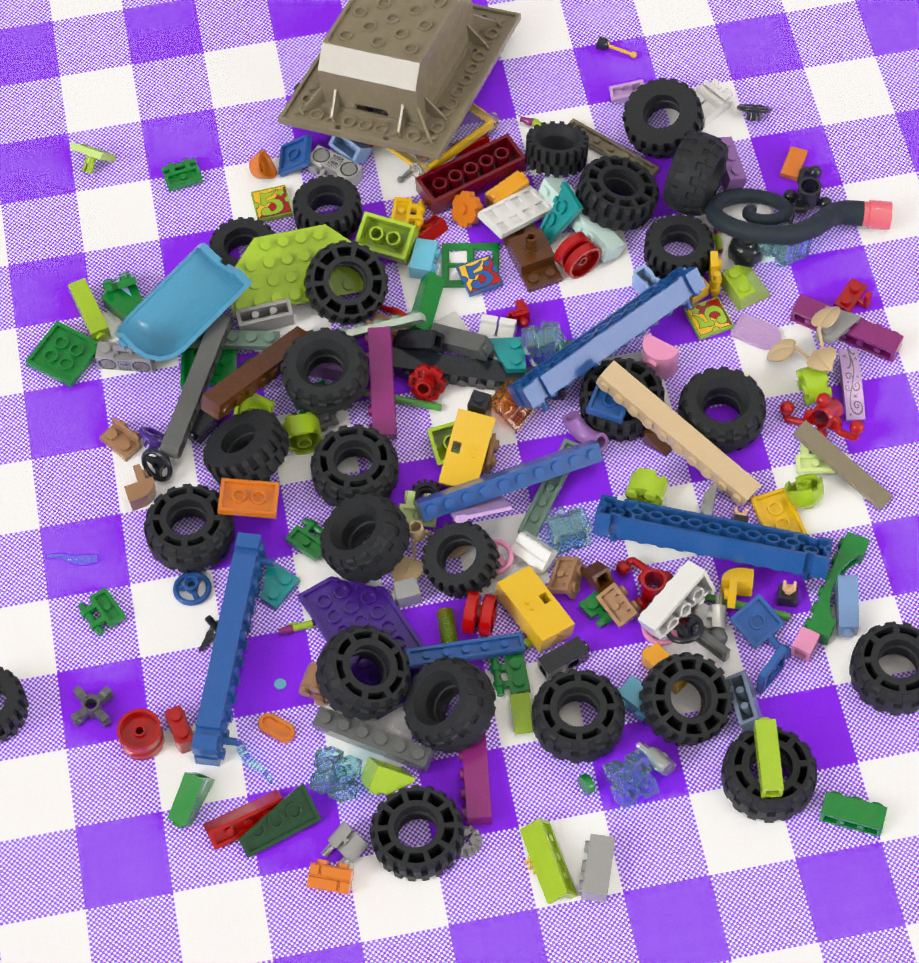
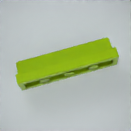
[520,818,578,904]

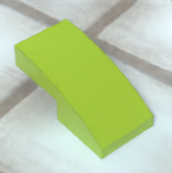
[509,692,533,735]

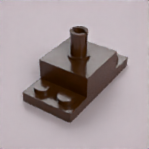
[501,223,562,293]

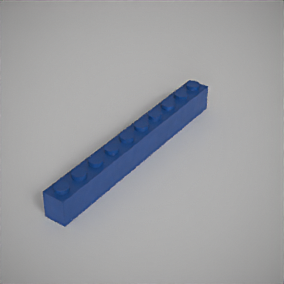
[413,440,603,522]

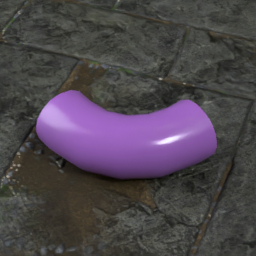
[562,411,608,451]

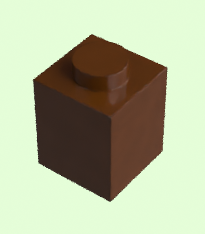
[582,561,614,593]

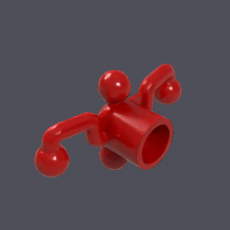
[780,393,865,441]
[616,557,692,623]

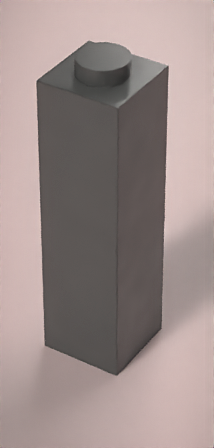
[430,323,494,361]

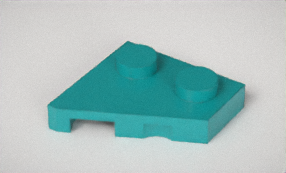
[489,337,526,373]
[260,563,300,611]

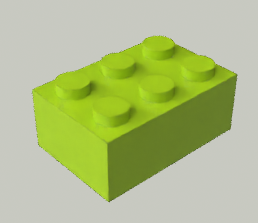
[355,211,420,265]

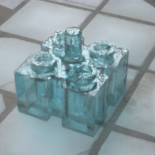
[758,222,812,267]
[521,320,568,366]
[547,507,591,555]
[309,746,363,803]
[602,749,660,809]

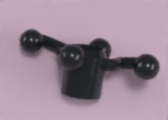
[783,165,832,225]

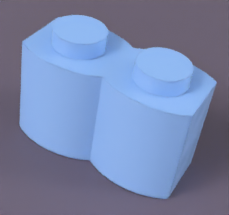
[632,265,660,294]

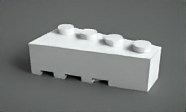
[638,560,717,640]

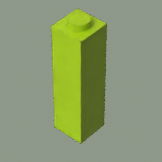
[68,278,111,342]
[753,717,784,798]

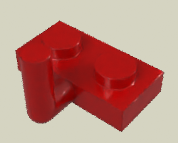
[833,278,872,313]

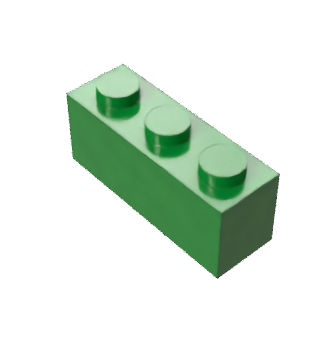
[819,791,888,837]

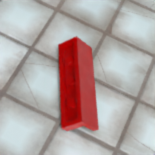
[203,790,283,850]

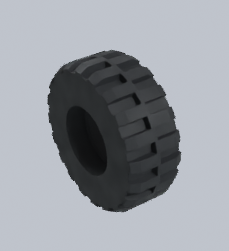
[622,78,704,159]
[575,155,659,232]
[304,240,389,326]
[579,357,665,442]
[203,409,290,486]
[639,652,734,746]
[370,785,465,882]

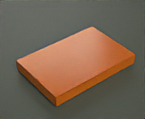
[217,478,280,519]

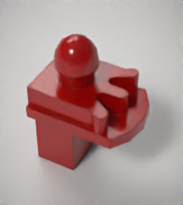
[506,299,530,327]

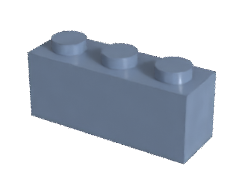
[726,670,762,732]

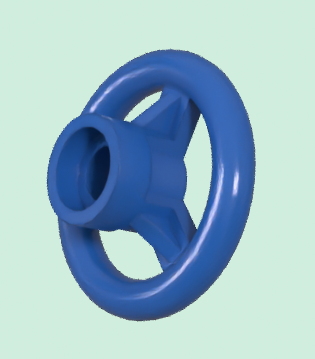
[173,571,212,606]

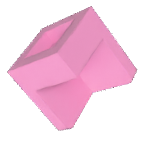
[791,627,820,662]

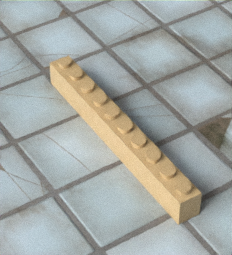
[596,361,761,507]

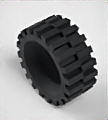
[525,121,589,178]

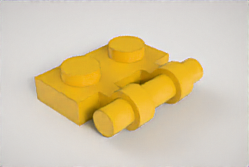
[391,197,426,230]
[708,251,722,298]

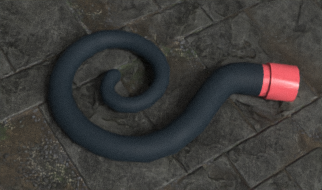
[705,188,893,245]

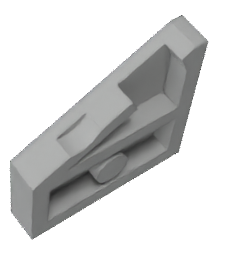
[814,306,860,345]
[700,484,717,515]

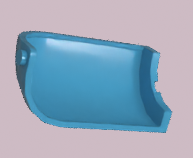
[114,243,252,361]

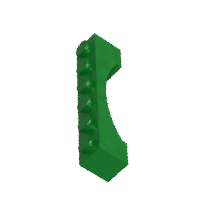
[804,531,870,645]

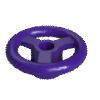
[138,427,164,450]

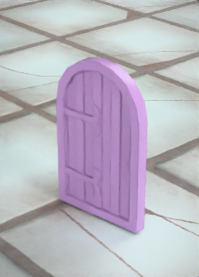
[730,313,782,350]

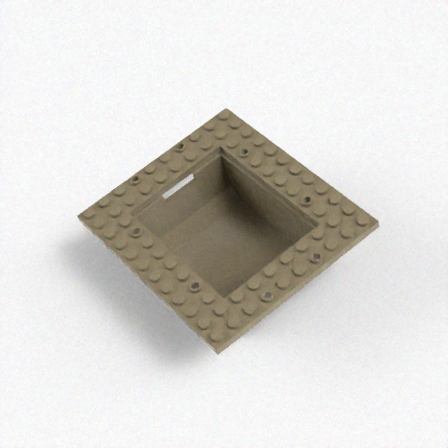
[278,0,521,160]

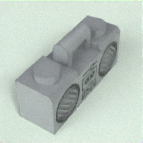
[307,145,364,187]
[95,341,155,373]

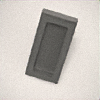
[694,628,731,662]

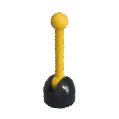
[596,36,637,58]

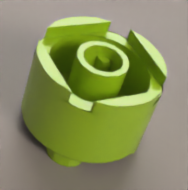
[795,366,832,406]
[283,412,323,455]
[625,468,669,505]

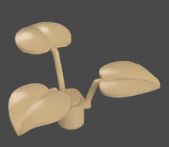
[766,306,841,372]
[391,520,470,582]

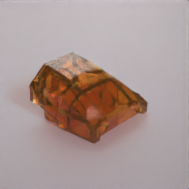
[492,378,535,432]

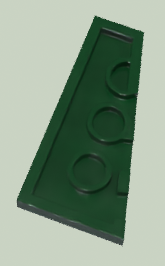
[238,782,322,858]

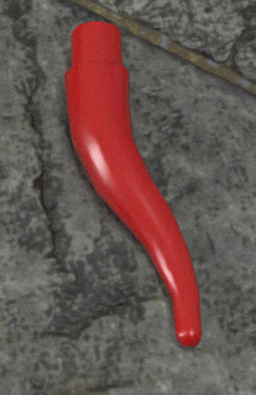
[379,305,408,317]

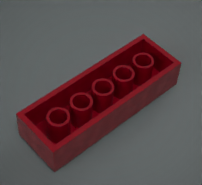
[415,133,526,215]

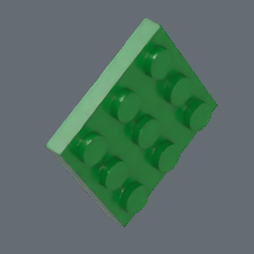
[25,321,98,388]
[180,348,238,389]

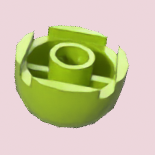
[784,474,824,510]

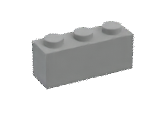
[235,298,294,331]
[578,834,615,903]

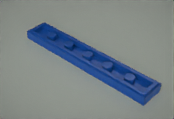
[405,632,526,670]

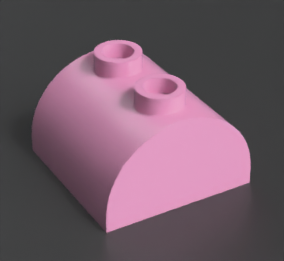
[641,333,680,380]

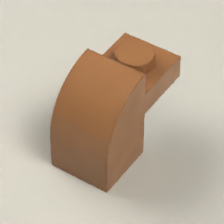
[124,463,156,511]

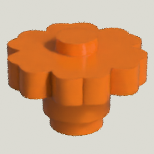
[451,191,484,228]

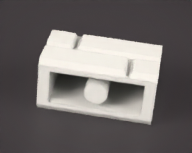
[512,531,558,573]

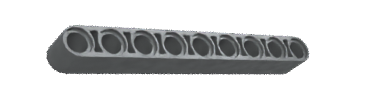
[160,314,233,460]

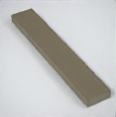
[567,118,660,177]
[792,420,893,511]

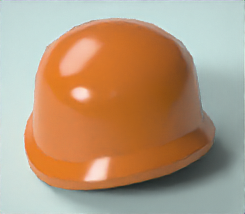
[249,149,277,179]

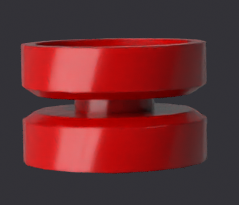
[554,232,601,279]
[462,590,498,637]
[117,708,165,761]

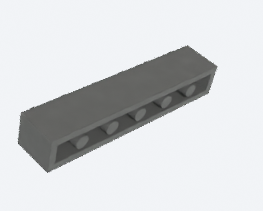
[312,706,434,774]

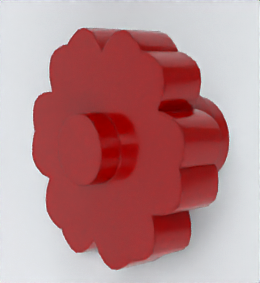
[408,363,447,402]

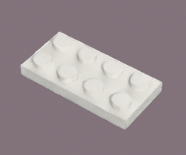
[477,185,552,239]

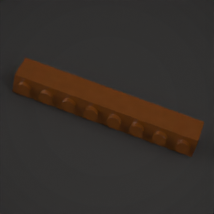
[201,326,306,420]

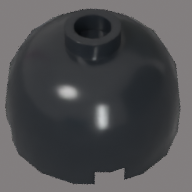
[728,238,764,268]

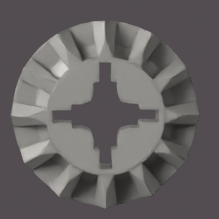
[460,825,482,858]

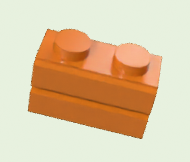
[307,859,354,895]

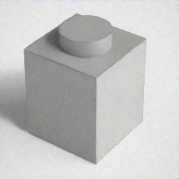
[391,577,422,608]

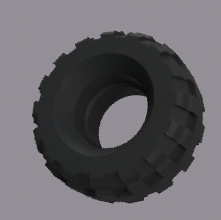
[663,131,729,216]
[281,327,369,416]
[678,366,766,454]
[310,424,399,507]
[144,483,235,573]
[319,492,410,583]
[849,621,919,716]
[315,625,411,721]
[403,657,496,753]
[531,668,625,764]
[721,727,818,823]

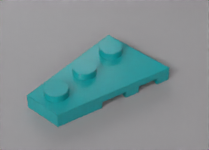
[540,181,584,245]

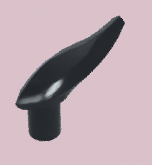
[199,615,219,652]

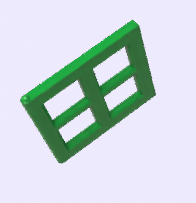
[442,242,499,288]

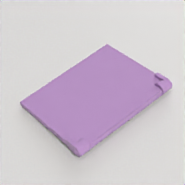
[449,496,512,523]

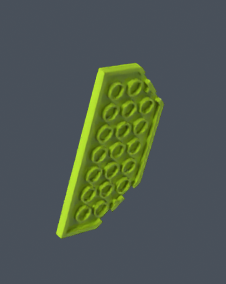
[230,224,363,318]

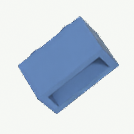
[328,136,372,163]

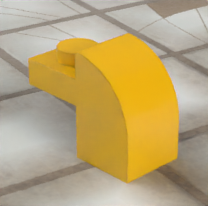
[720,568,754,609]

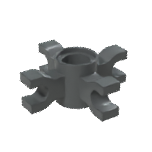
[70,685,114,728]

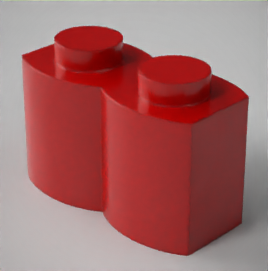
[165,705,194,754]

